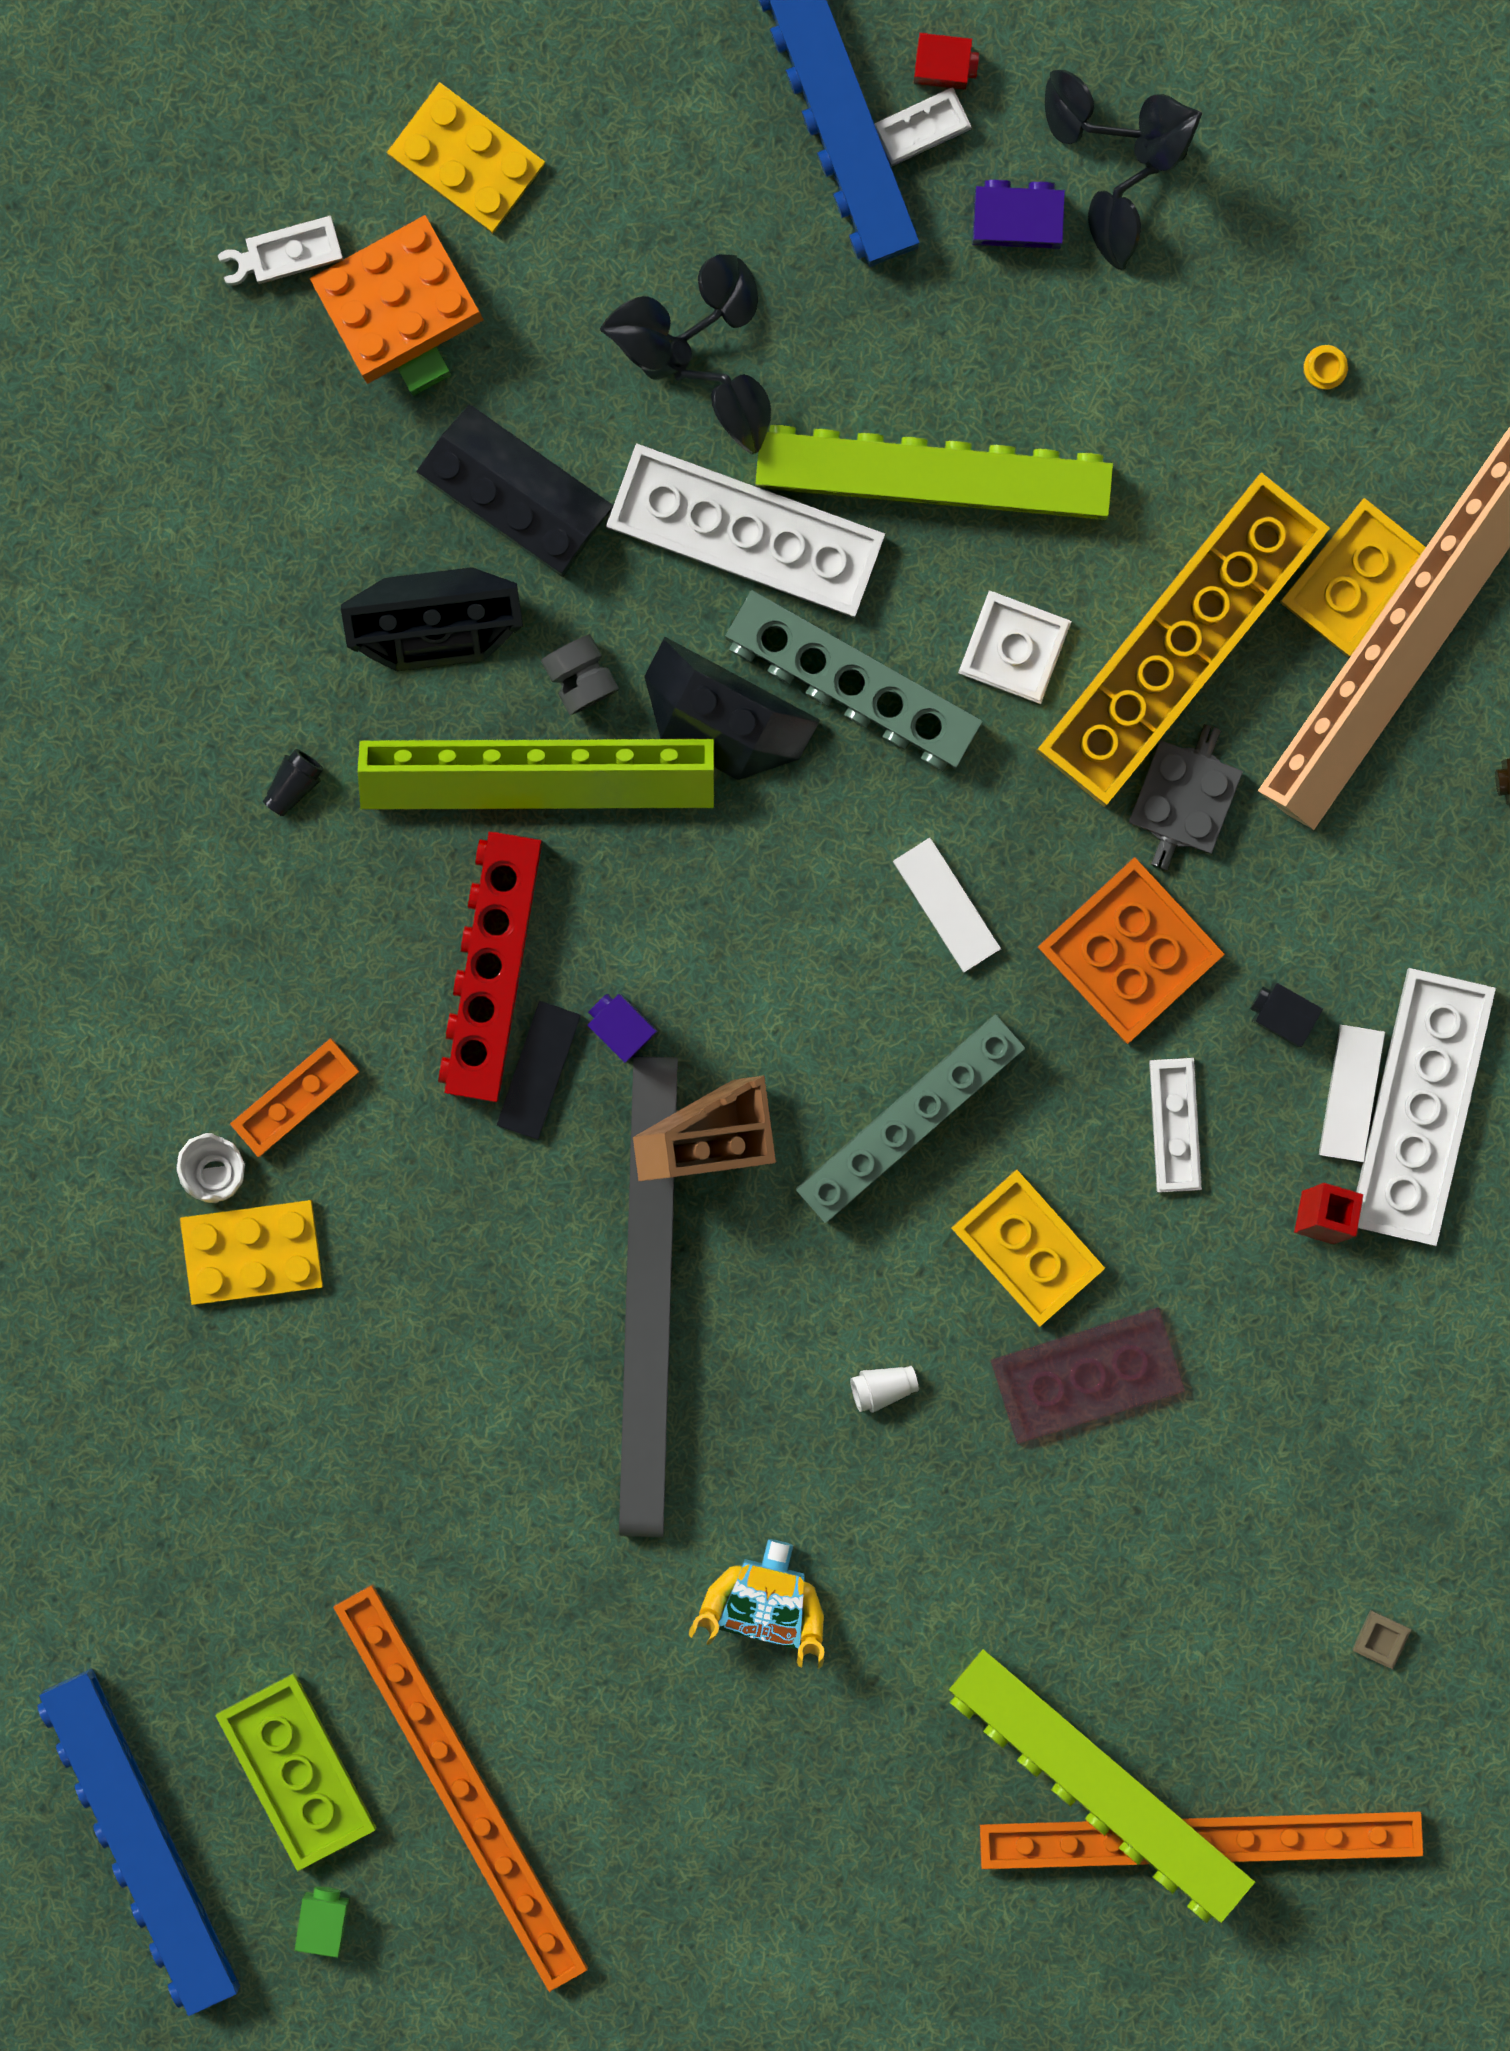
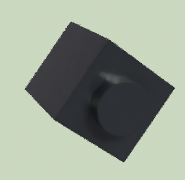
[1250,983,1323,1047]

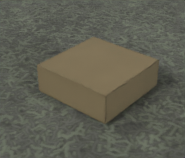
[1352,1610,1411,1669]

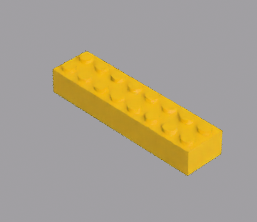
[1035,472,1330,807]

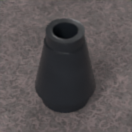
[263,749,324,817]

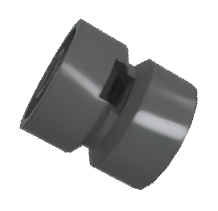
[541,634,619,715]

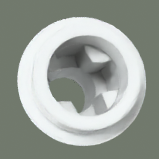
[850,1366,919,1413]

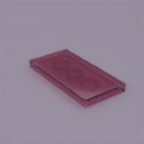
[990,1307,1185,1444]

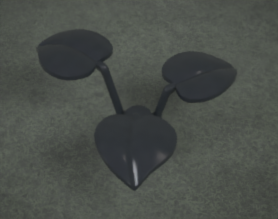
[1045,69,1202,270]
[600,254,771,455]

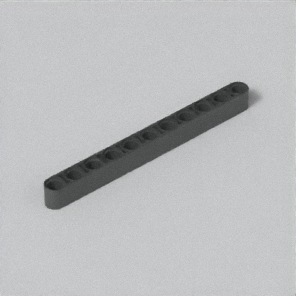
[619,1056,678,1538]

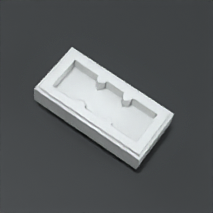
[874,87,971,167]

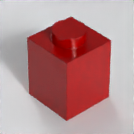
[913,33,979,90]
[1294,1183,1364,1245]

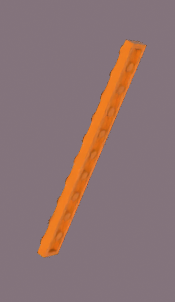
[333,1584,588,1992]
[979,1812,1423,1869]

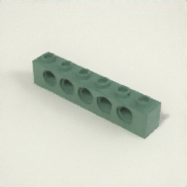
[725,590,982,772]
[796,1015,1025,1223]

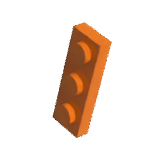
[230,1038,360,1157]

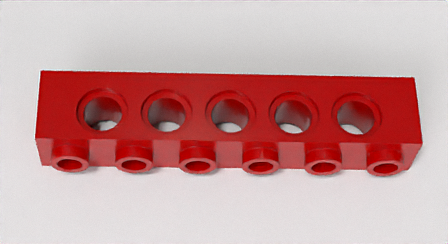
[438,831,543,1102]

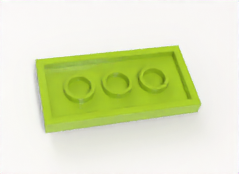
[215,1672,376,1871]

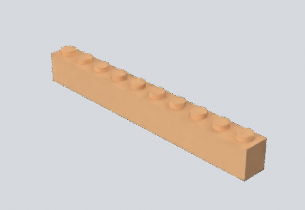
[1258,427,1510,830]

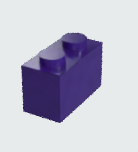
[972,180,1065,249]
[587,994,658,1063]

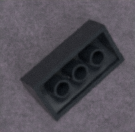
[416,404,614,577]

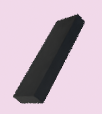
[496,1000,581,1140]

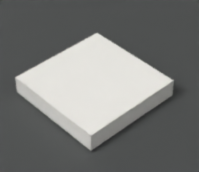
[958,590,1072,704]

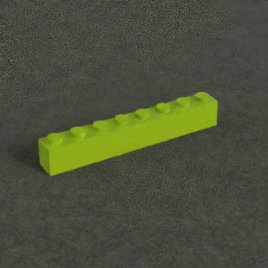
[755,425,1113,520]
[357,739,714,810]
[947,1649,1255,1924]

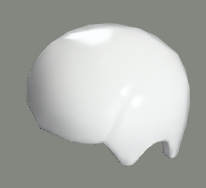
[177,1133,245,1203]

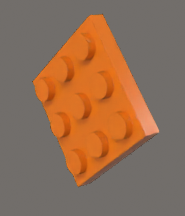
[309,215,484,384]
[1037,857,1225,1044]

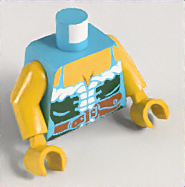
[689,1539,825,1669]

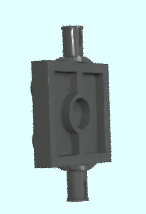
[1129,724,1243,871]

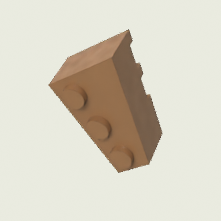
[633,1075,776,1181]

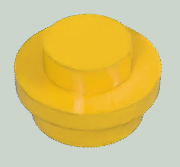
[1303,345,1348,390]

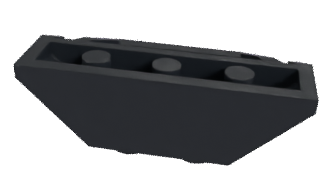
[341,567,523,672]
[644,637,820,780]

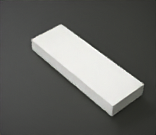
[893,838,1001,973]
[1319,1025,1385,1162]
[1149,1058,1202,1192]

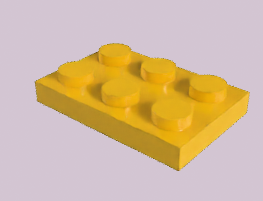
[387,82,546,234]
[1280,498,1426,657]
[951,1169,1105,1327]
[180,1200,324,1305]

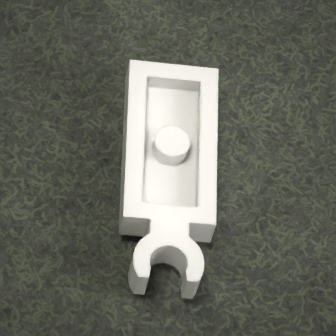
[218,216,343,285]

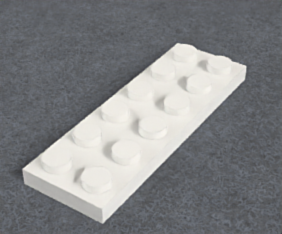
[606,443,885,618]
[1356,968,1496,1246]

